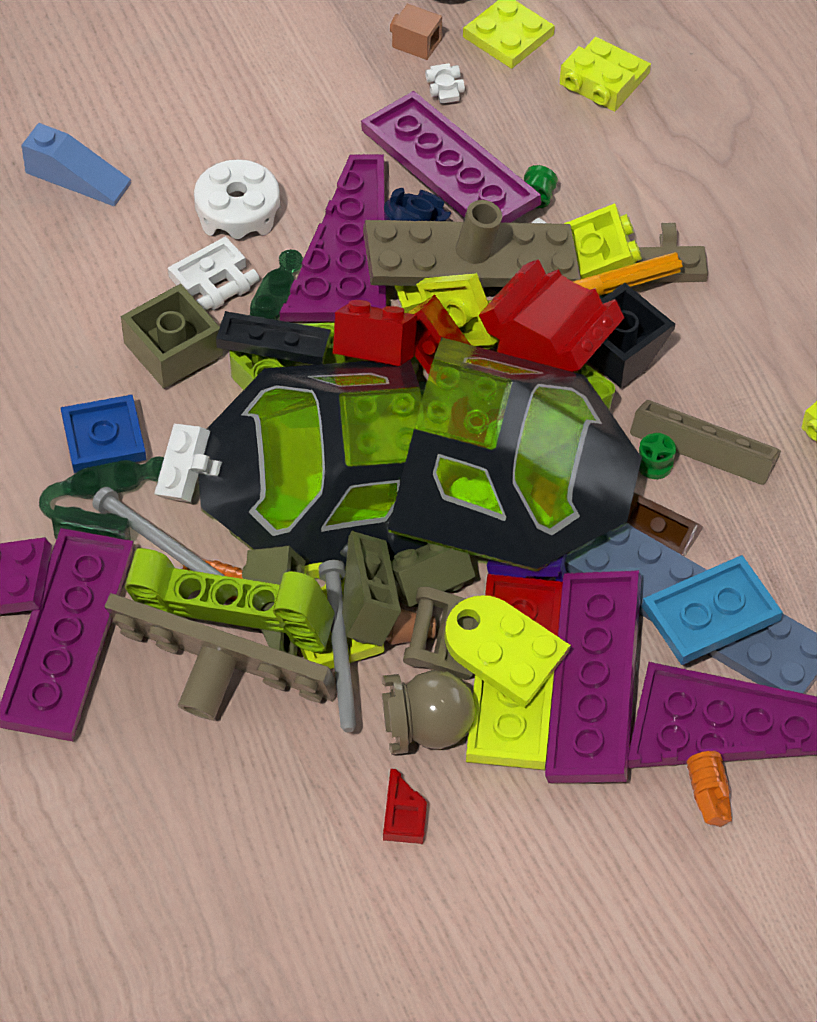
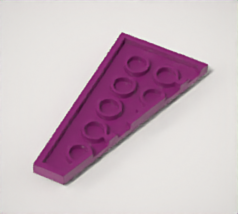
[280,154,386,322]

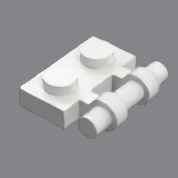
[168,236,260,311]

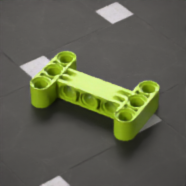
[124,548,335,652]

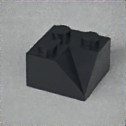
[588,283,676,388]

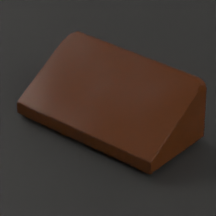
[627,492,703,557]

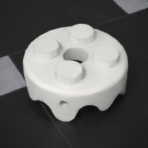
[194,159,281,239]

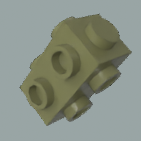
[391,540,476,607]

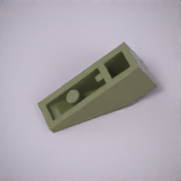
[342,531,401,646]
[242,546,305,656]

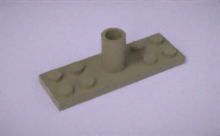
[363,200,581,287]
[105,593,337,720]

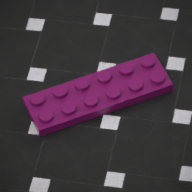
[361,91,541,223]
[0,528,135,742]
[545,570,642,783]

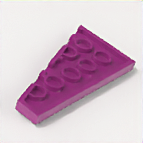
[628,662,817,768]

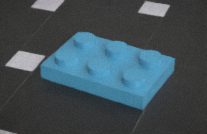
[642,555,783,665]

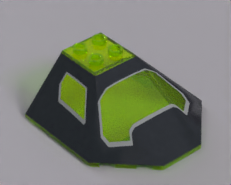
[388,337,642,571]
[198,360,428,568]

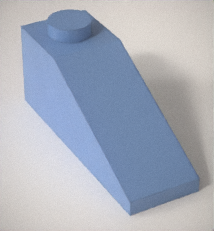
[21,123,131,207]

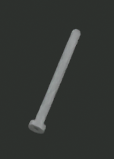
[92,487,225,576]
[318,560,356,733]

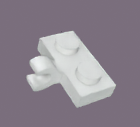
[154,423,222,502]

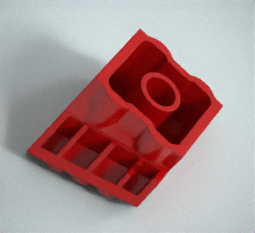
[479,259,624,373]

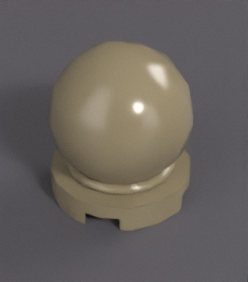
[382,670,475,755]

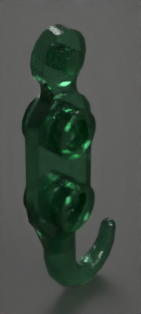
[220,249,303,325]
[39,456,164,520]

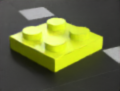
[463,0,555,69]

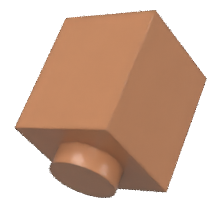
[390,3,442,60]

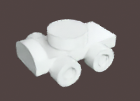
[425,63,465,104]

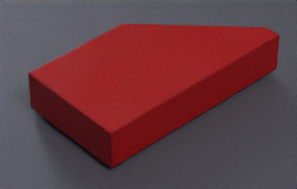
[383,769,427,844]

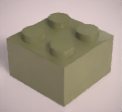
[121,283,223,389]

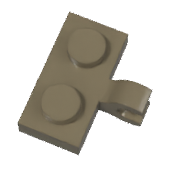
[636,223,708,283]

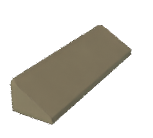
[630,400,781,485]

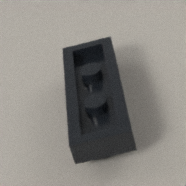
[216,311,331,365]

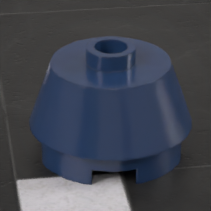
[384,188,451,221]

